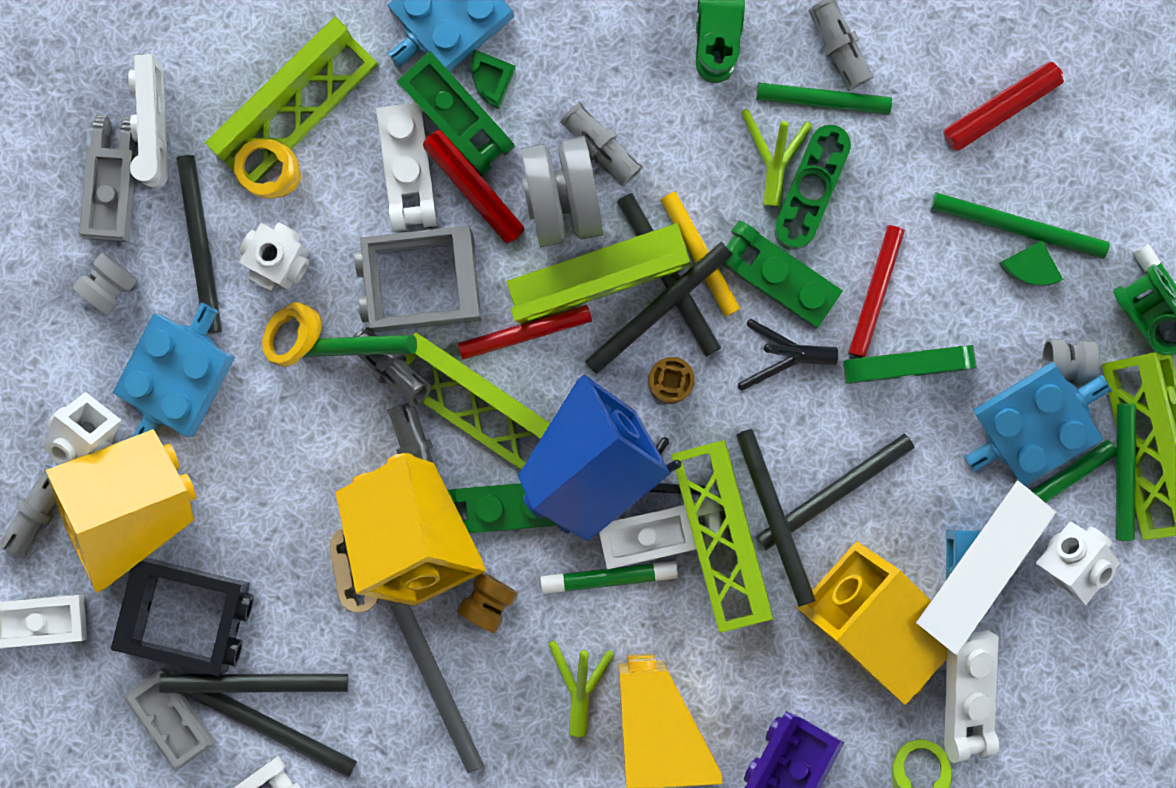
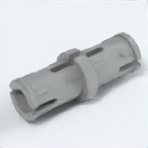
[808,0,874,91]
[560,102,643,187]
[0,465,56,558]

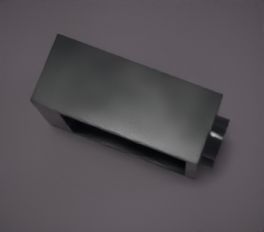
[110,558,254,676]

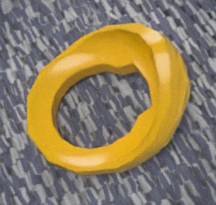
[234,139,301,199]
[262,302,323,368]

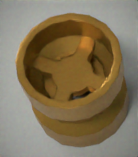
[648,357,695,404]
[457,572,518,634]

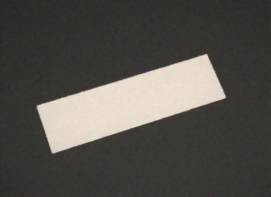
[916,480,1056,655]

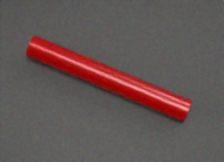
[848,225,905,358]
[458,305,592,360]

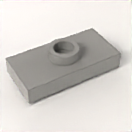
[123,668,216,772]

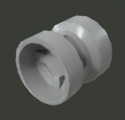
[72,252,138,316]
[1042,338,1100,386]

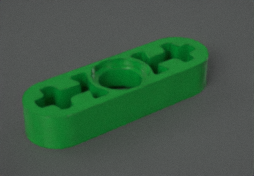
[774,125,851,250]
[843,345,977,384]

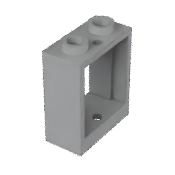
[354,225,482,333]

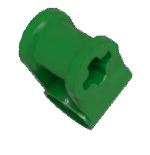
[696,0,745,83]
[1113,264,1176,355]

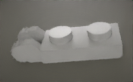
[79,115,137,243]

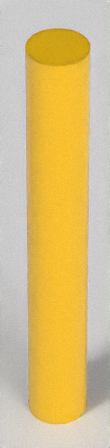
[660,191,741,317]

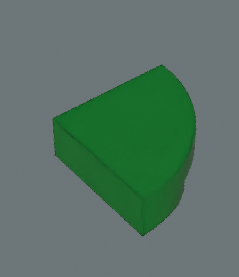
[471,49,516,109]
[999,240,1064,287]

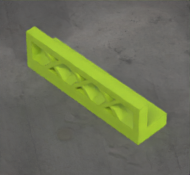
[204,16,378,183]
[506,223,692,324]
[405,332,550,470]
[1102,352,1176,541]
[671,440,773,633]

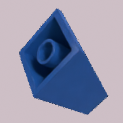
[518,374,671,541]

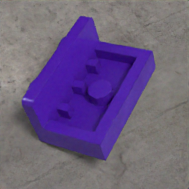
[744,711,845,788]

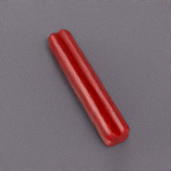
[943,62,1064,151]
[423,130,525,244]

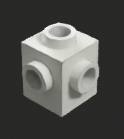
[239,222,310,291]
[43,392,121,465]
[1036,521,1121,606]

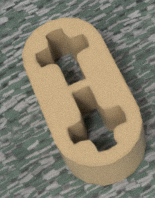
[330,528,379,612]

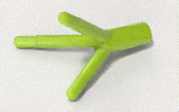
[741,109,812,206]
[549,641,614,737]

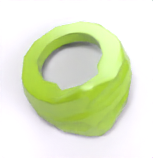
[891,739,952,788]

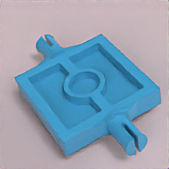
[387,0,514,72]
[112,303,235,438]
[965,361,1112,486]

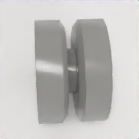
[521,136,603,248]

